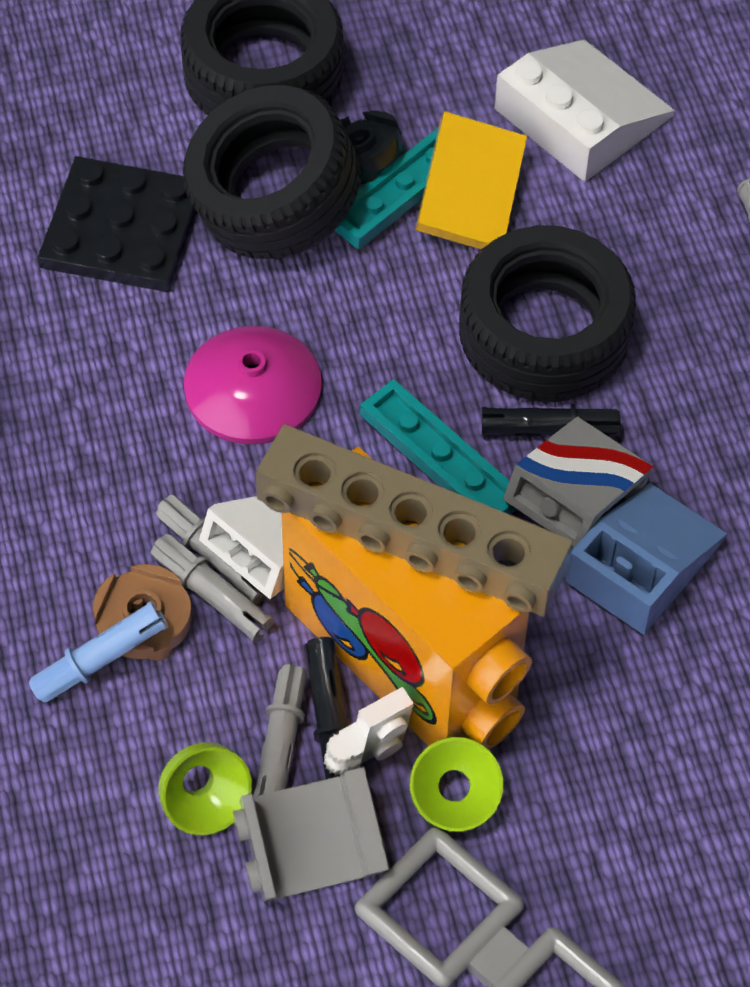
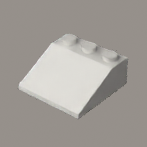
[495,39,675,182]

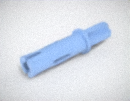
[29,601,168,702]

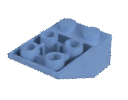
[565,483,728,635]

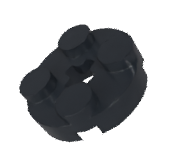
[340,110,407,184]

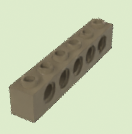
[256,424,573,617]

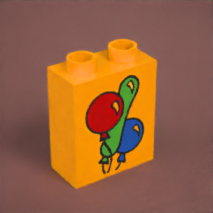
[281,446,532,750]

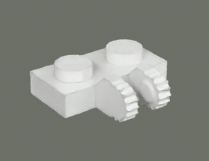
[324,687,414,776]

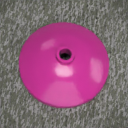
[184,326,322,444]

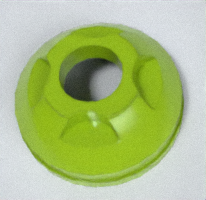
[409,737,503,832]
[158,742,252,836]

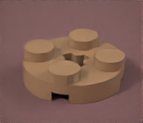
[93,564,192,661]

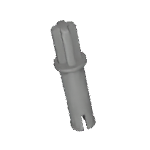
[156,494,267,605]
[151,534,274,643]
[253,664,307,797]

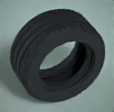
[180,0,343,115]
[183,85,361,259]
[459,225,636,402]

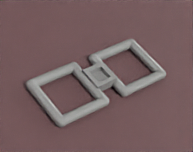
[355,827,627,987]

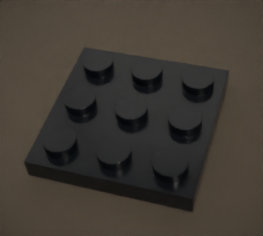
[37,156,196,292]

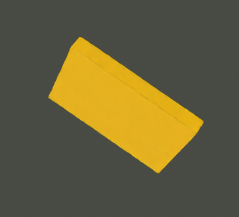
[415,111,527,249]

